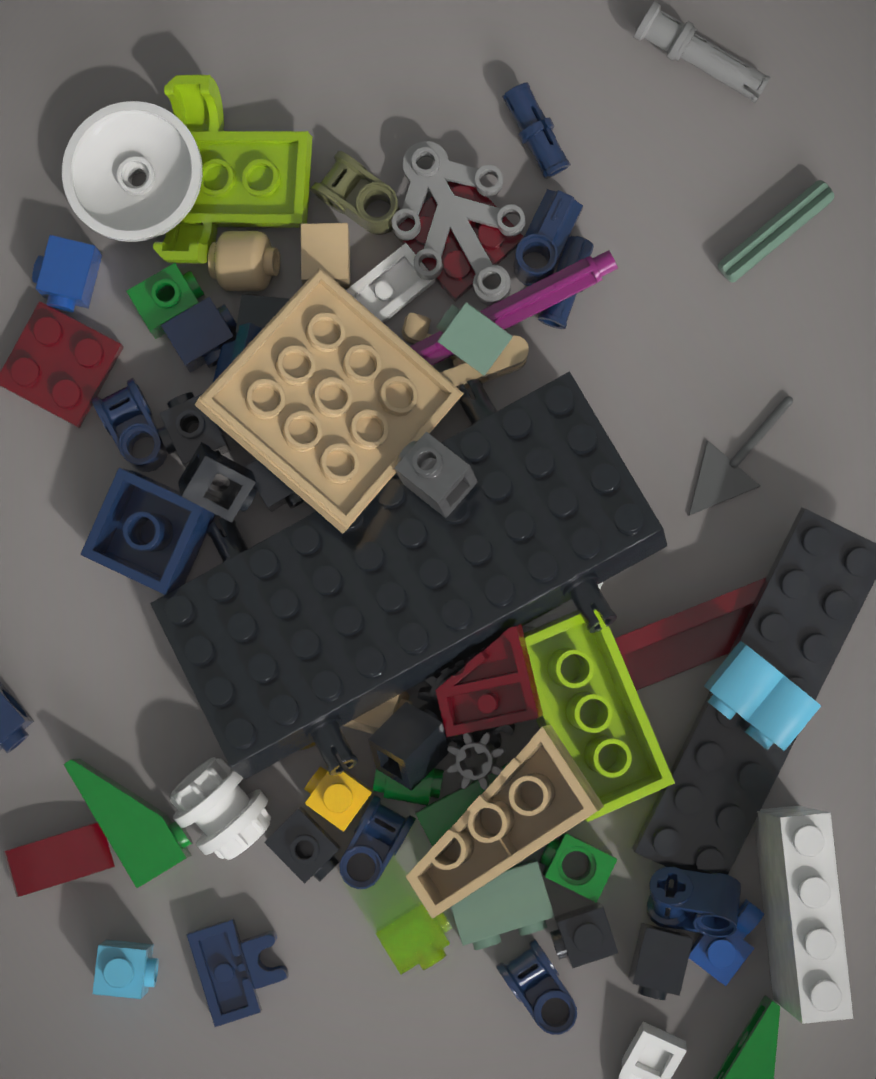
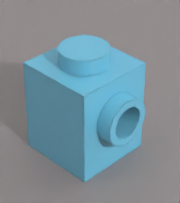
[92,939,159,999]

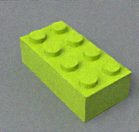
[524,610,675,822]

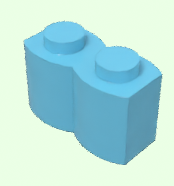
[704,641,821,751]

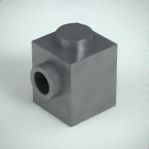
[394,432,478,518]

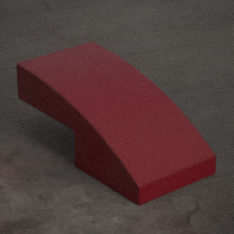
[3,822,115,897]

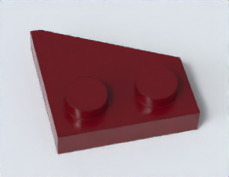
[435,624,543,737]

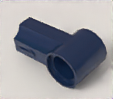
[513,189,583,286]

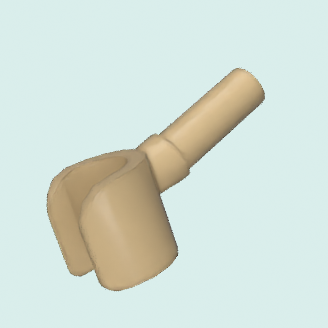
[402,313,458,360]

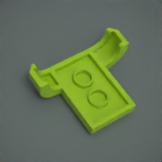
[153,75,313,263]

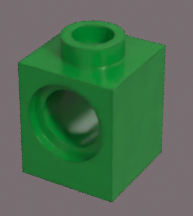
[539,832,618,903]

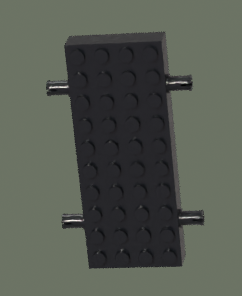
[150,371,667,779]

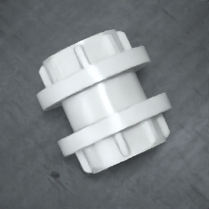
[170,757,271,860]

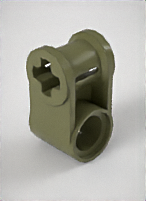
[310,151,400,235]

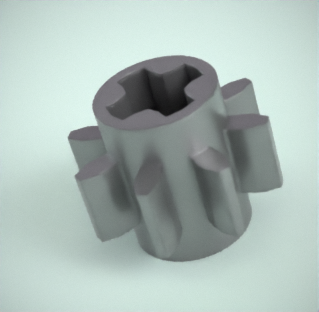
[447,732,506,790]

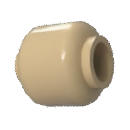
[208,231,280,292]

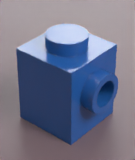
[32,235,102,312]

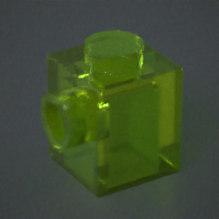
[375,901,453,975]

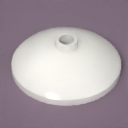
[62,101,202,242]

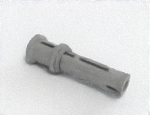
[633,1,771,103]

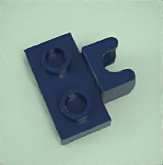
[187,918,289,1027]

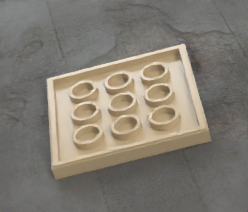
[195,267,464,534]

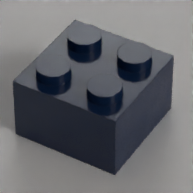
[80,468,215,595]

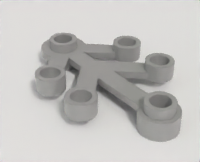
[392,141,525,306]

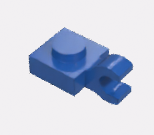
[689,899,765,986]

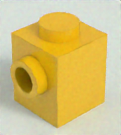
[304,766,373,832]

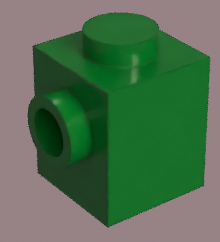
[126,263,205,339]

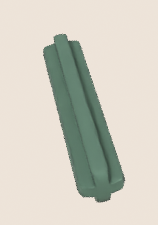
[718,180,835,283]

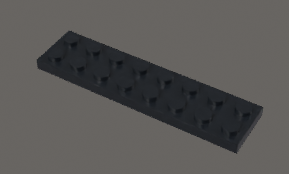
[632,507,876,875]

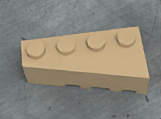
[406,724,604,919]

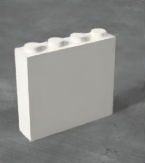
[754,805,853,1024]

